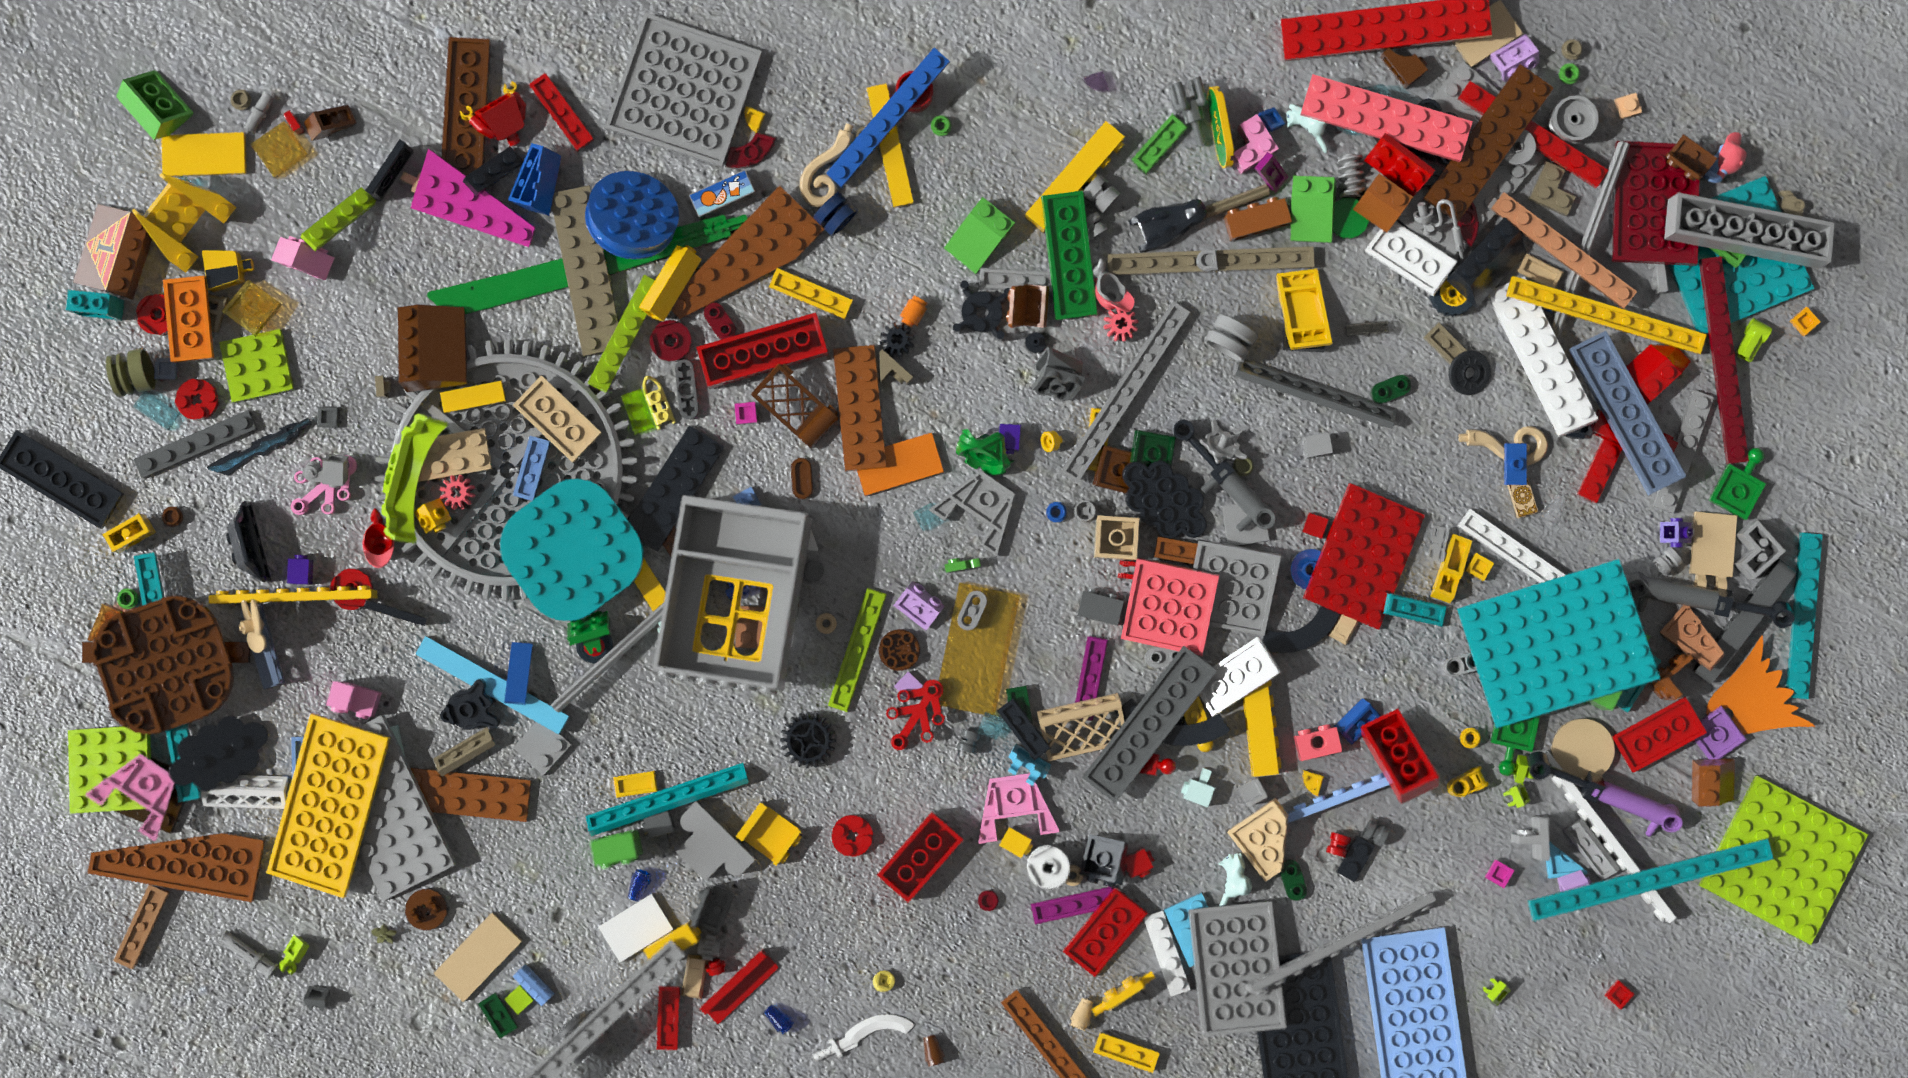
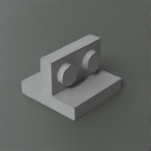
[1511,816,1550,861]

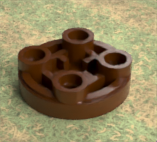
[879,629,920,671]

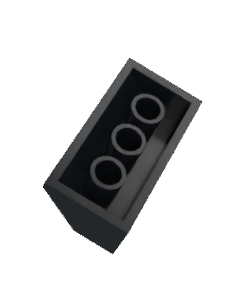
[1446,217,1527,308]

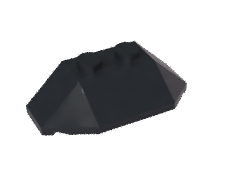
[226,501,272,583]

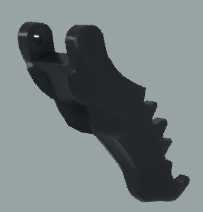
[1128,199,1207,253]

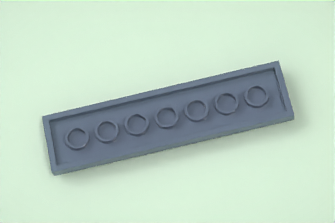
[1568,331,1686,496]

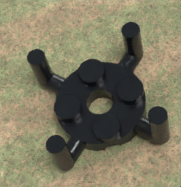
[953,280,1010,342]

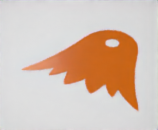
[1706,635,1815,735]

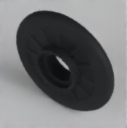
[1449,350,1491,395]

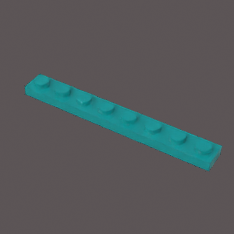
[1786,532,1823,699]
[585,763,749,836]

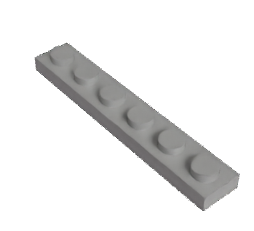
[1652,390,1714,514]

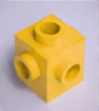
[414,498,452,534]

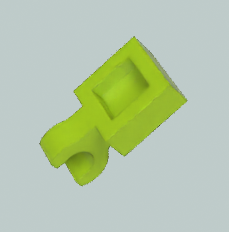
[278,934,309,975]

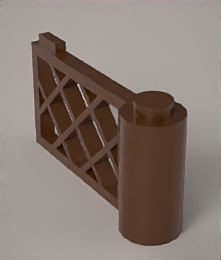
[750,363,839,449]

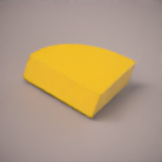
[744,106,765,133]
[1302,770,1324,796]

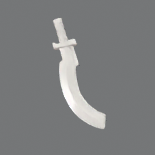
[812,1014,914,1062]

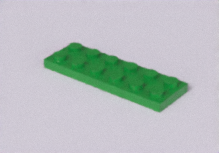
[1041,191,1097,320]

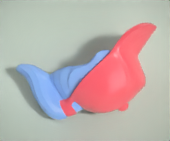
[1703,132,1747,183]

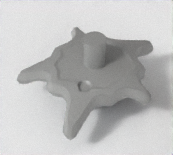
[1200,420,1247,464]

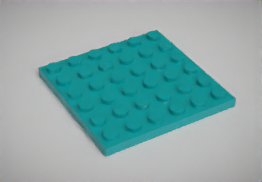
[1668,175,1814,334]

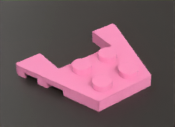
[85,754,175,841]
[978,773,1059,844]

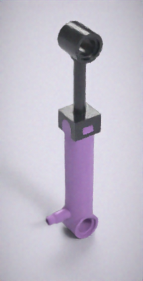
[1527,751,1683,837]

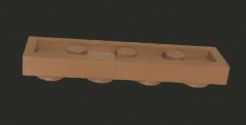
[113,884,170,969]

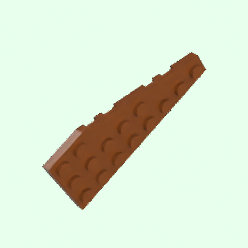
[671,185,824,319]
[87,833,265,902]

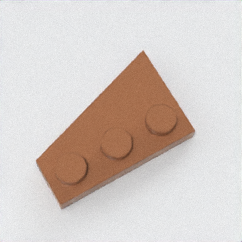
[1660,605,1724,671]

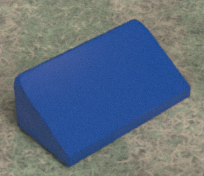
[1334,698,1381,745]

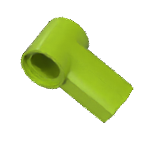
[1735,318,1772,362]

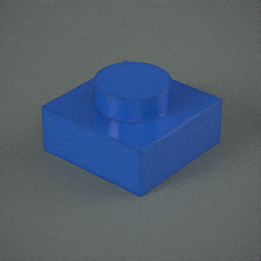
[1258,107,1285,133]

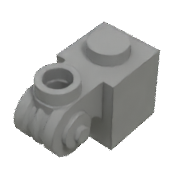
[302,454,349,488]

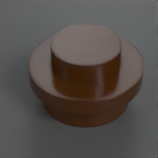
[162,506,183,527]

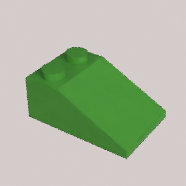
[1291,176,1337,243]
[944,197,1015,274]

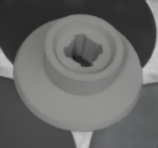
[1504,129,1536,165]

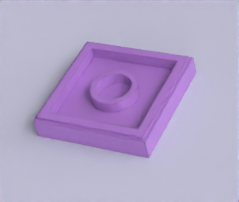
[1694,706,1747,759]

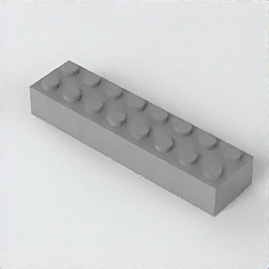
[1664,193,1834,269]

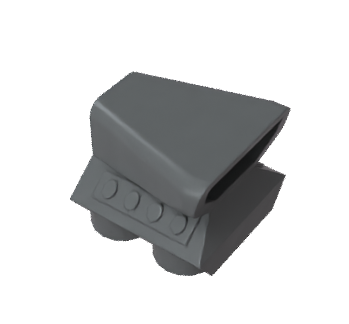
[1032,347,1085,401]

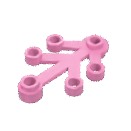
[291,455,357,515]

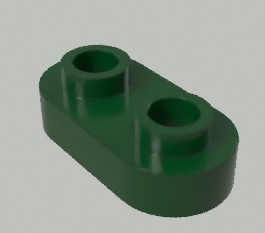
[1370,375,1411,404]
[1279,859,1307,901]

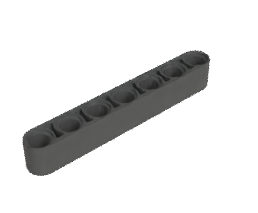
[1693,559,1796,684]

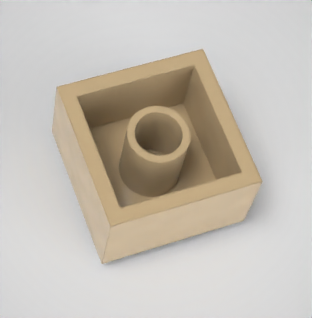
[1094,516,1139,561]

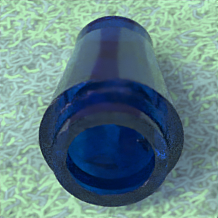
[627,869,652,902]
[764,1004,794,1035]

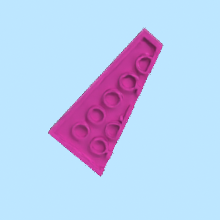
[410,149,536,247]

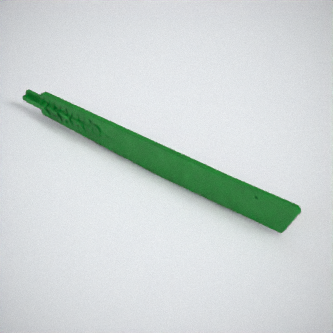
[427,214,747,315]

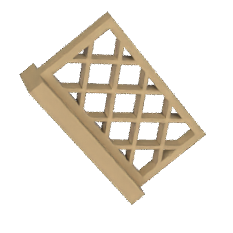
[1037,693,1125,761]

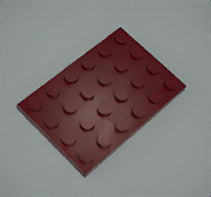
[1612,141,1700,266]

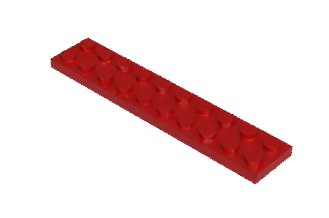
[1281,0,1492,61]

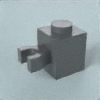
[642,810,676,850]

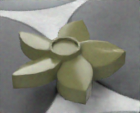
[371,924,397,944]

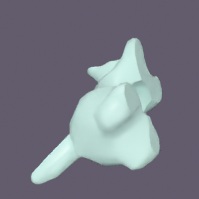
[1286,104,1328,153]
[1218,853,1252,907]

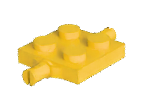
[1091,971,1156,1017]

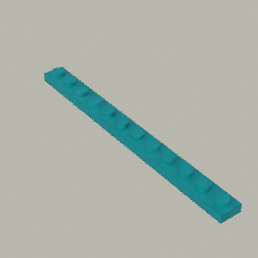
[133,552,202,802]
[1527,839,1773,921]

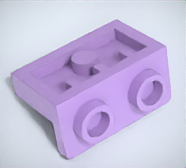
[1490,35,1540,82]
[893,581,945,630]

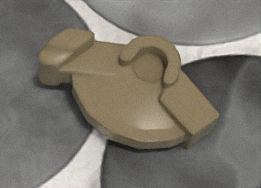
[1778,190,1805,217]

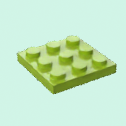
[219,329,294,403]

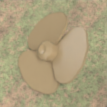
[239,599,266,653]

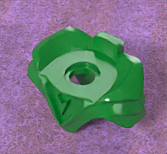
[956,429,1014,476]

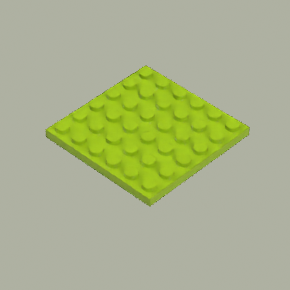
[1698,775,1868,945]

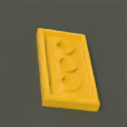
[161,132,247,177]

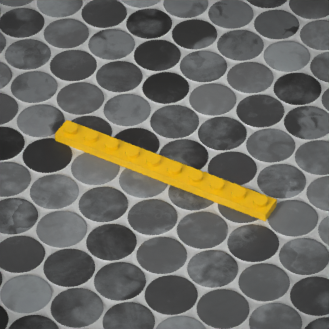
[1506,276,1707,354]

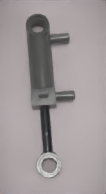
[1173,420,1276,532]

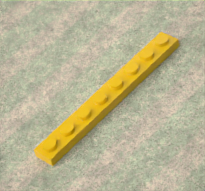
[209,586,378,604]

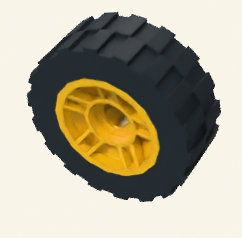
[1429,270,1473,317]

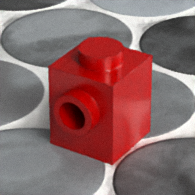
[1124,848,1155,879]

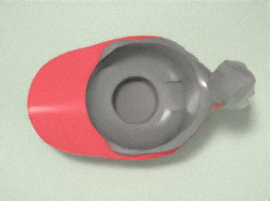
[1092,258,1134,312]

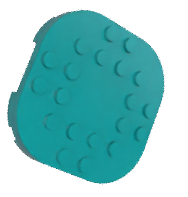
[500,479,644,621]

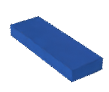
[504,642,533,705]

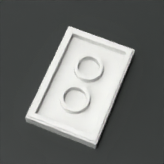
[598,894,674,962]

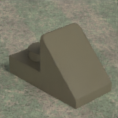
[879,349,913,385]

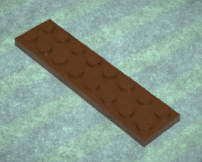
[441,37,491,176]
[1423,64,1554,222]

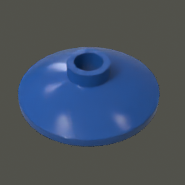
[1291,549,1321,590]

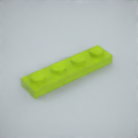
[301,187,376,252]

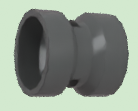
[956,729,982,754]
[1362,819,1390,847]

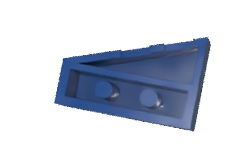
[508,143,561,216]

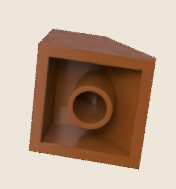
[1353,173,1413,233]
[1692,759,1735,807]

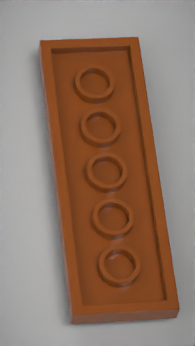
[833,345,887,472]
[411,768,532,822]

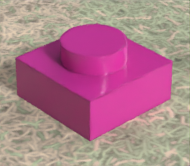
[734,402,757,425]
[1485,860,1514,888]

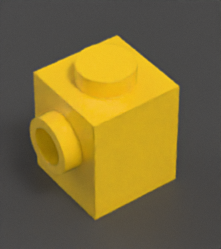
[999,827,1033,858]

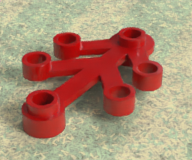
[886,679,945,750]

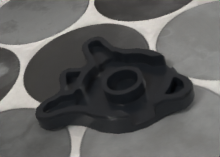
[440,678,500,730]

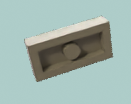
[1423,322,1467,365]

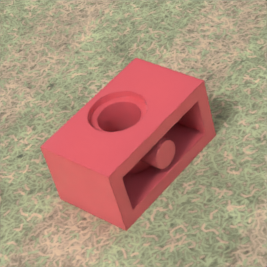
[1293,724,1342,761]

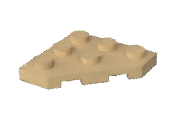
[1227,798,1288,882]

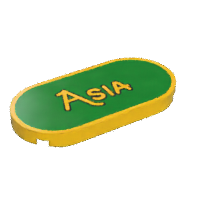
[1207,86,1234,168]

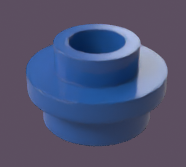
[1046,502,1067,523]

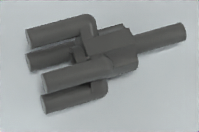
[1168,76,1207,146]

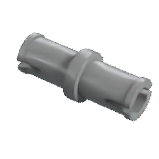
[243,91,275,134]

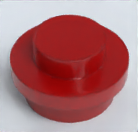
[705,958,726,976]

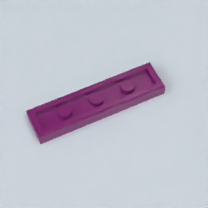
[1075,636,1108,721]
[1030,887,1113,924]

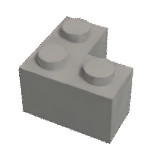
[1734,520,1786,580]

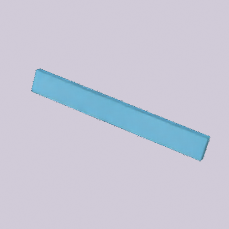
[416,636,570,735]

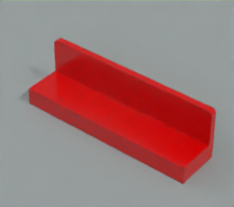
[699,949,778,1024]

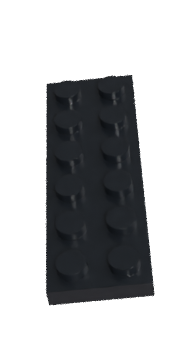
[628,425,725,552]
[0,430,124,529]

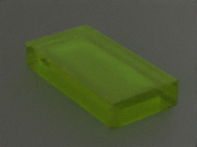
[621,389,655,435]

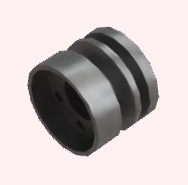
[553,1009,610,1066]

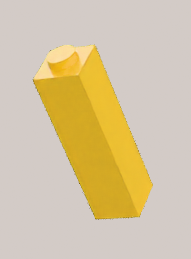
[639,245,702,321]

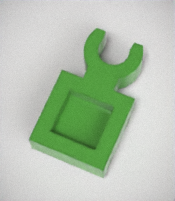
[944,558,981,573]

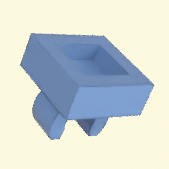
[733,487,761,507]

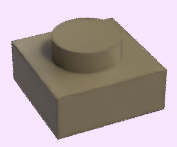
[375,375,391,399]

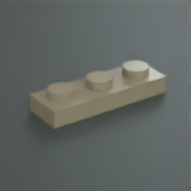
[433,727,496,776]

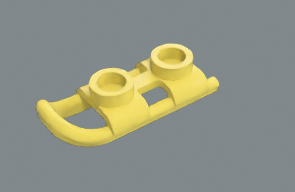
[642,376,676,430]

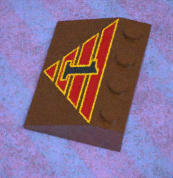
[73,204,152,300]

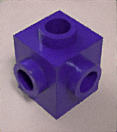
[1660,518,1693,548]

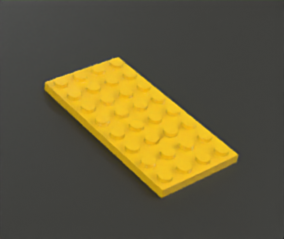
[266,713,390,898]

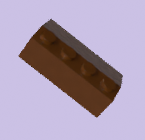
[397,304,467,393]

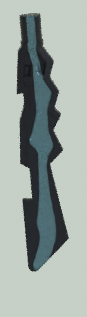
[207,417,312,476]

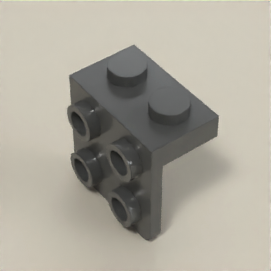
[689,885,735,933]

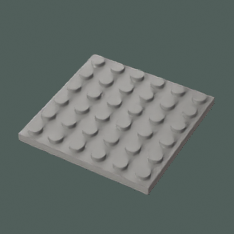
[605,13,762,168]

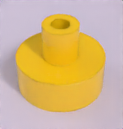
[1041,431,1063,452]

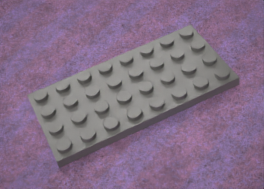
[359,715,457,901]

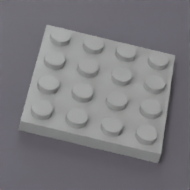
[1193,539,1281,636]

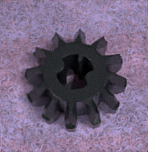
[880,322,914,358]

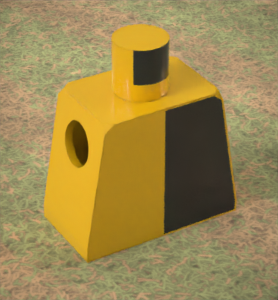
[202,250,254,292]

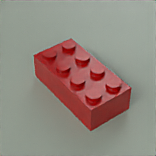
[1361,709,1439,804]
[877,811,963,903]

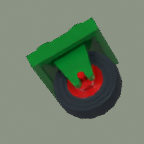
[567,611,613,663]

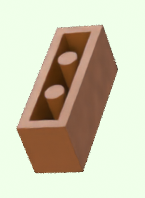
[1223,197,1292,242]

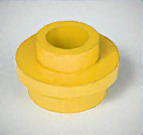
[1460,728,1481,748]

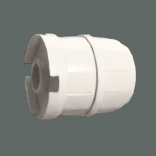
[1027,845,1070,889]

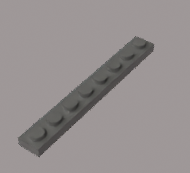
[1235,359,1397,429]

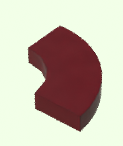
[725,133,776,169]
[1457,202,1479,247]

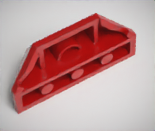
[1626,344,1691,404]

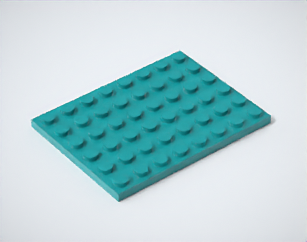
[1457,559,1660,728]

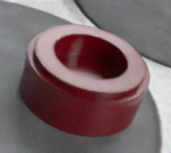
[978,890,999,911]

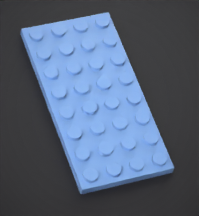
[1361,927,1466,1078]

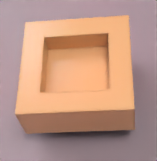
[1615,93,1642,120]

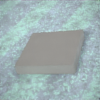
[1221,500,1269,546]

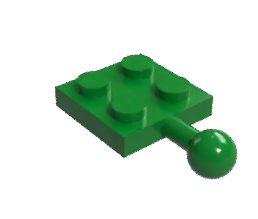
[1708,448,1766,520]
[1490,715,1540,776]

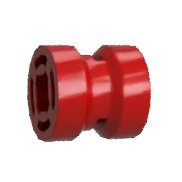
[1326,832,1351,858]

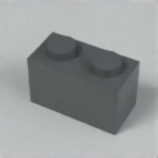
[1076,588,1124,626]

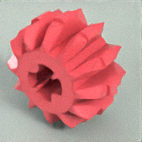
[1103,308,1138,342]
[440,475,476,510]

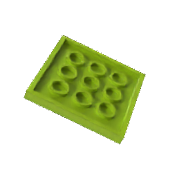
[68,726,151,814]

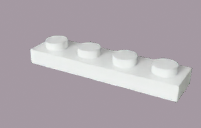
[1144,910,1190,997]

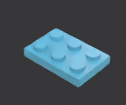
[1163,893,1208,967]

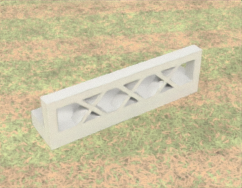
[200,775,289,809]

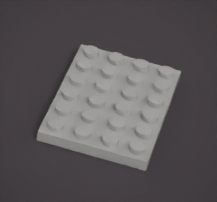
[1188,901,1286,1037]

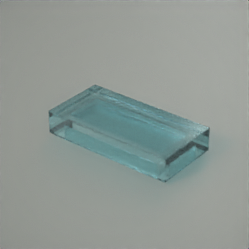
[133,391,180,431]

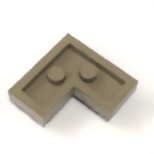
[1528,161,1576,217]

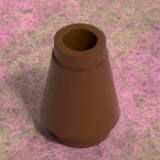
[923,1034,945,1067]

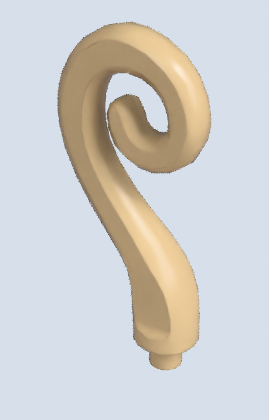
[800,123,855,207]
[1458,426,1548,466]

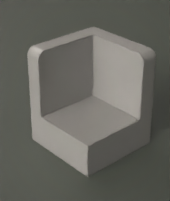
[1302,432,1333,459]
[1237,778,1267,807]

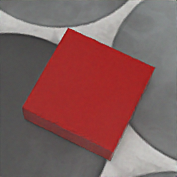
[284,110,305,135]
[1302,513,1328,539]
[1604,980,1635,1010]

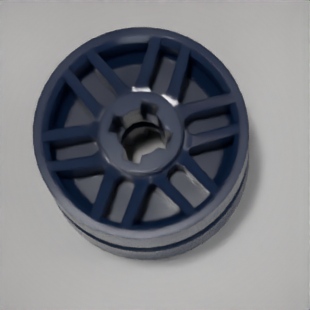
[813,192,858,237]

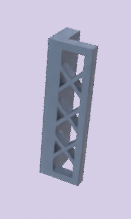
[240,604,285,689]

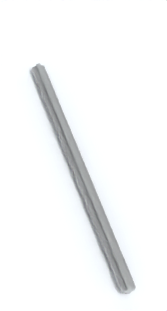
[1551,141,1630,339]
[551,603,664,712]

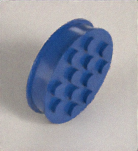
[585,171,679,259]

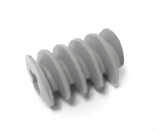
[1337,153,1365,198]

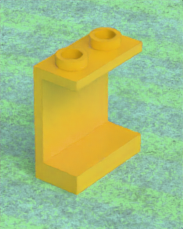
[736,802,802,866]

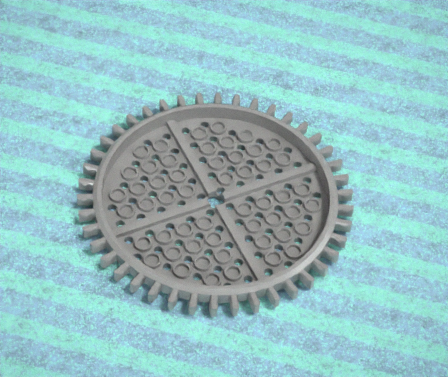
[375,339,638,601]

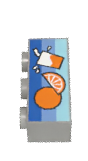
[689,169,756,220]

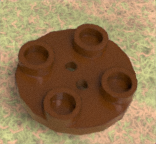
[405,889,448,930]

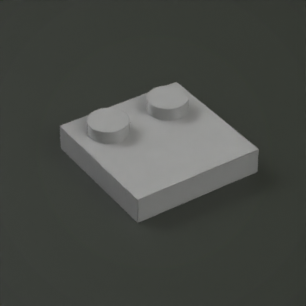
[513,722,572,776]

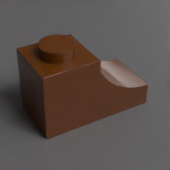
[1380,48,1428,89]
[303,104,357,141]

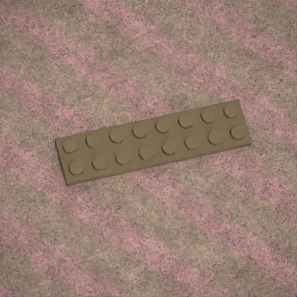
[551,185,619,356]

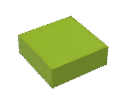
[504,985,534,1014]

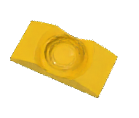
[1276,269,1332,350]

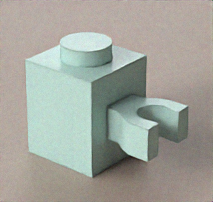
[1181,768,1215,807]

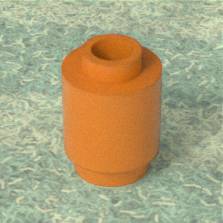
[900,296,928,328]

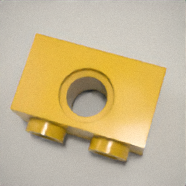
[103,513,156,553]

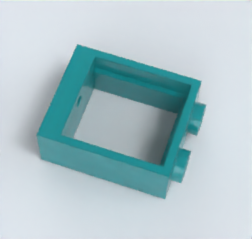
[66,290,125,321]

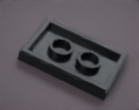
[365,139,413,202]

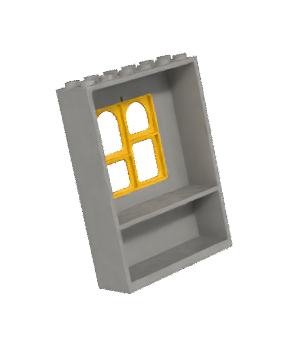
[653,495,813,695]

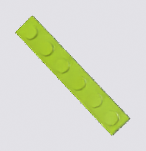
[587,275,655,393]

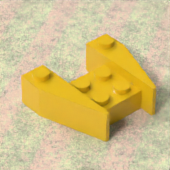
[132,173,237,273]

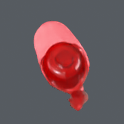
[362,508,395,568]

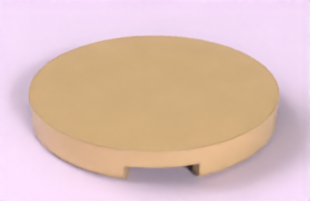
[1551,719,1615,779]

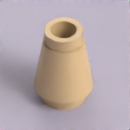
[1070,998,1094,1031]

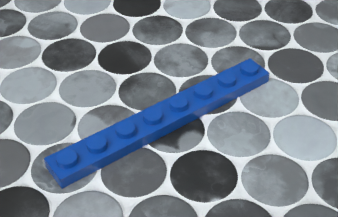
[826,47,951,187]

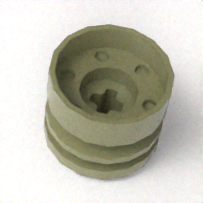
[106,347,156,398]

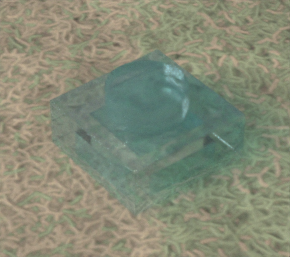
[977,712,1004,740]

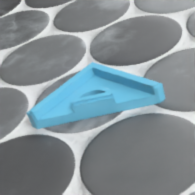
[1546,842,1588,879]

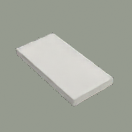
[1365,222,1458,297]
[1199,637,1281,717]

